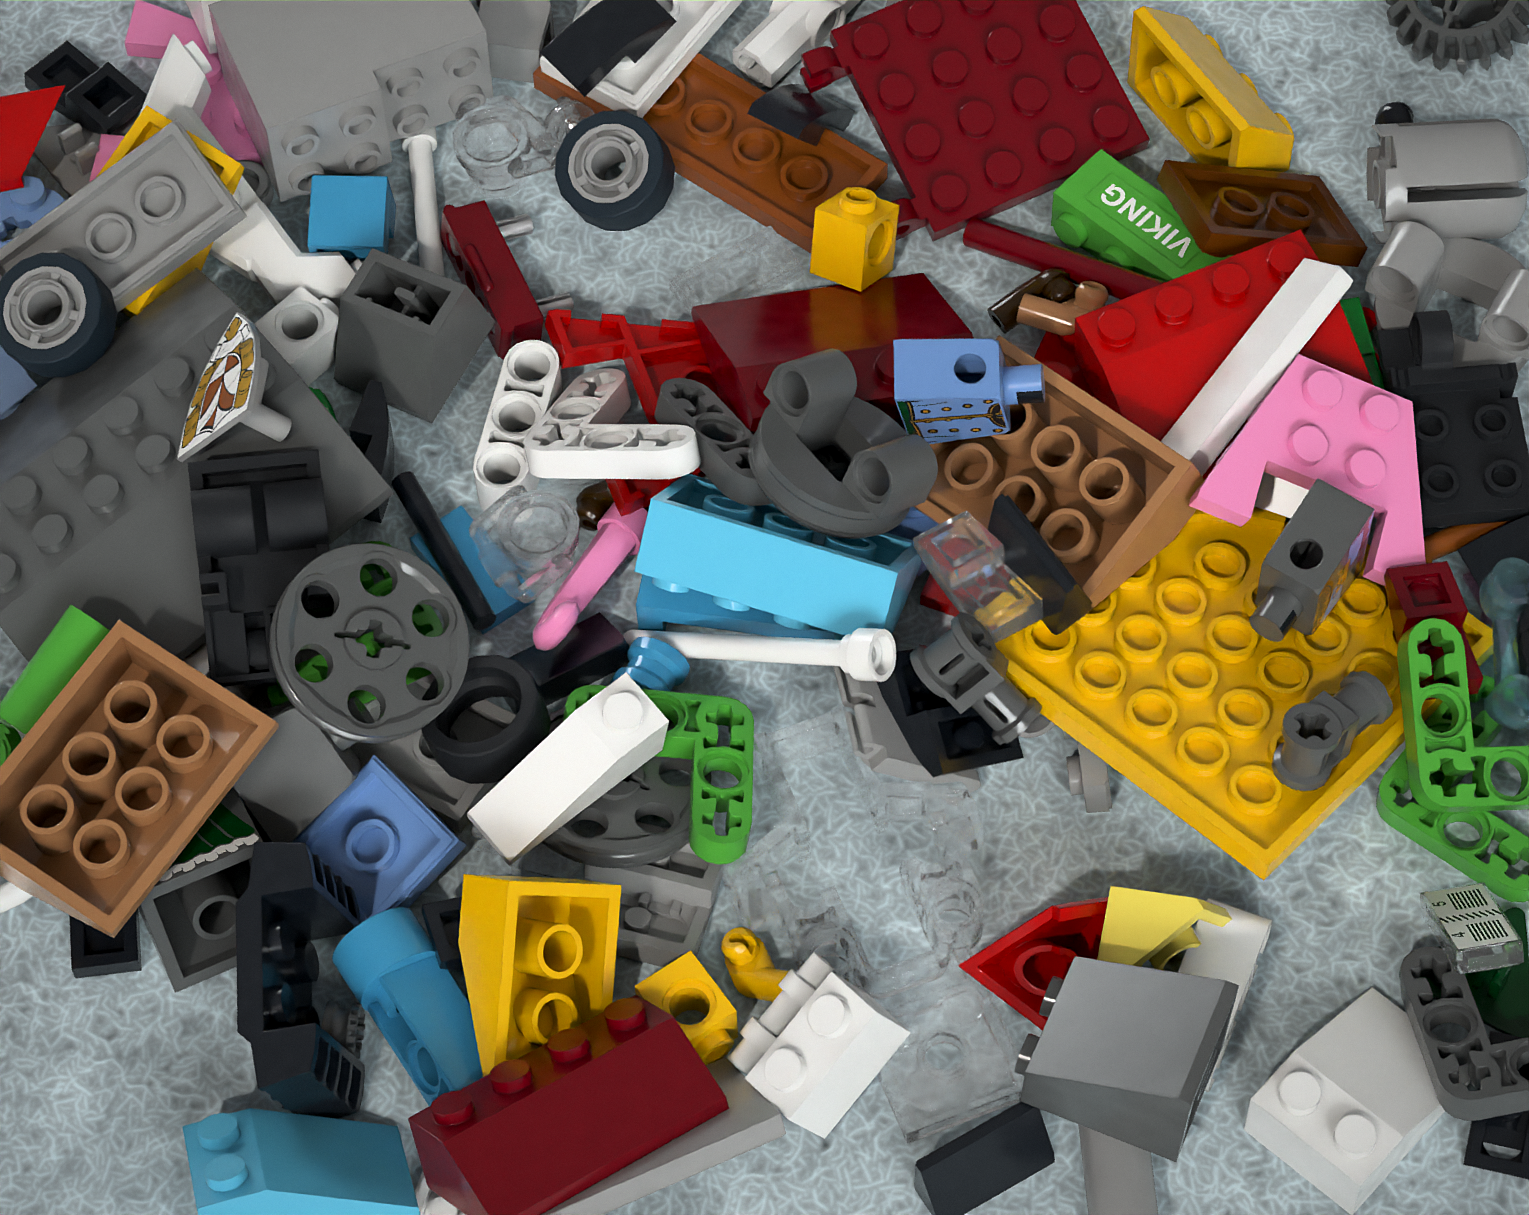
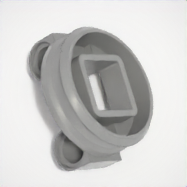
[1365,221,1529,372]

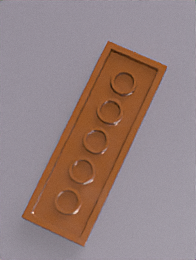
[533,53,888,253]

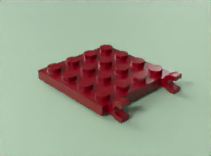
[800,0,1150,241]

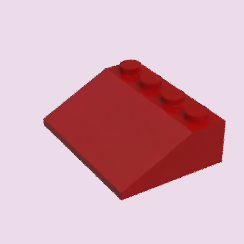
[1074,229,1374,480]

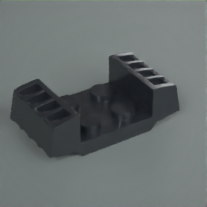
[236,842,365,1119]

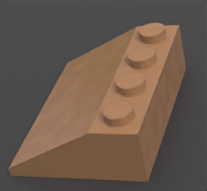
[913,335,1205,622]
[0,620,279,938]

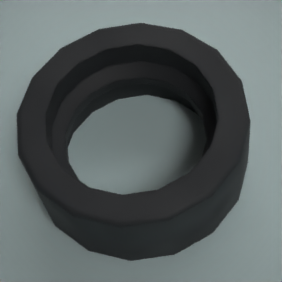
[421,655,551,784]

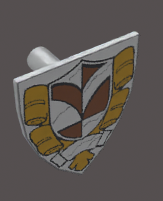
[177,312,292,462]

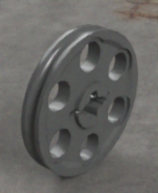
[269,543,470,743]
[541,707,712,868]

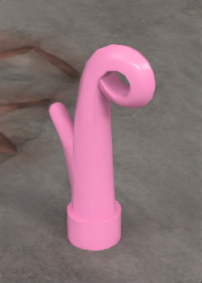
[533,502,648,651]

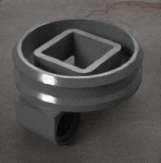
[749,348,938,539]

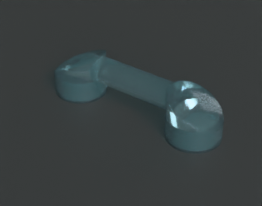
[1479,557,1529,730]

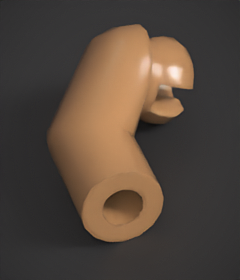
[1016,281,1109,336]

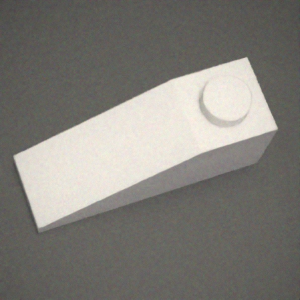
[467,672,669,866]

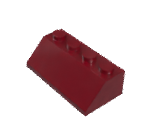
[408,994,729,1215]

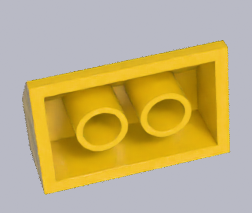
[1127,6,1294,172]

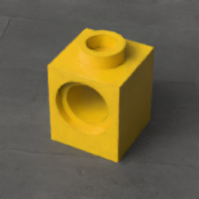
[810,187,899,292]
[635,950,738,1065]

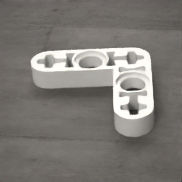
[523,368,701,479]

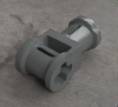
[910,612,1042,745]
[1271,671,1393,791]

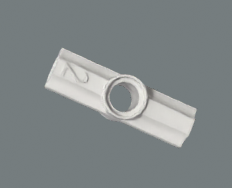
[733,0,861,88]

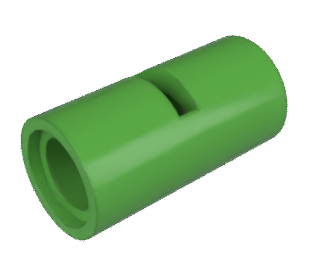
[0,604,110,735]

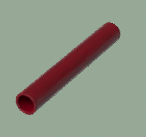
[963,218,1165,300]

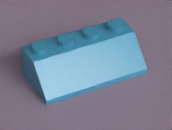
[634,474,927,640]

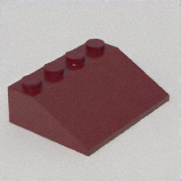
[691,273,974,435]

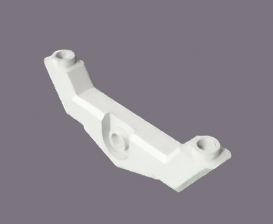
[138,34,362,308]

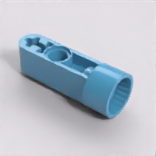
[332,907,483,1106]

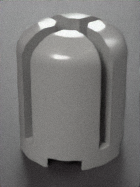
[1366,119,1528,244]

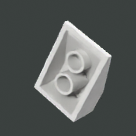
[1244,987,1471,1215]

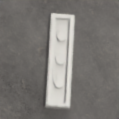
[1161,258,1353,476]

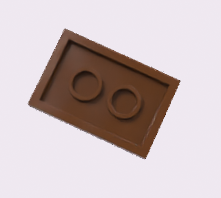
[1156,160,1368,267]

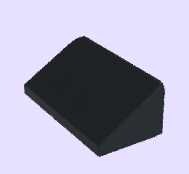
[985,493,1093,635]
[504,612,629,715]
[915,1102,1055,1215]

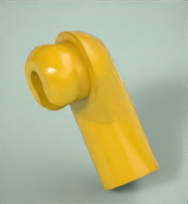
[721,927,789,1002]

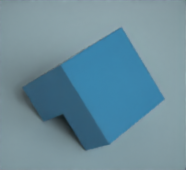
[307,175,396,261]

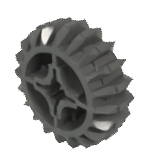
[1386,0,1529,75]

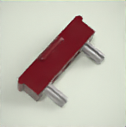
[441,200,574,360]

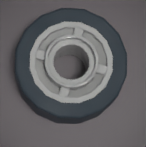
[555,111,675,231]
[0,252,117,377]

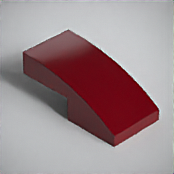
[1384,561,1483,701]

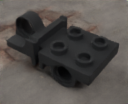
[1375,310,1529,528]
[188,449,334,688]

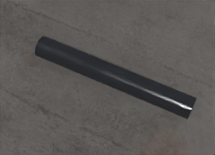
[391,471,497,631]

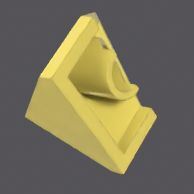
[1097,886,1232,970]

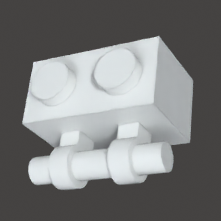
[728,952,911,1139]

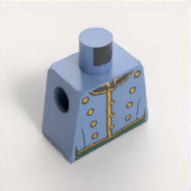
[893,338,1045,444]

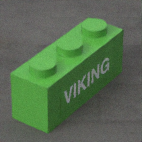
[1051,149,1234,282]

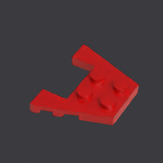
[545,309,720,516]

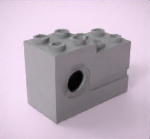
[208,0,495,202]

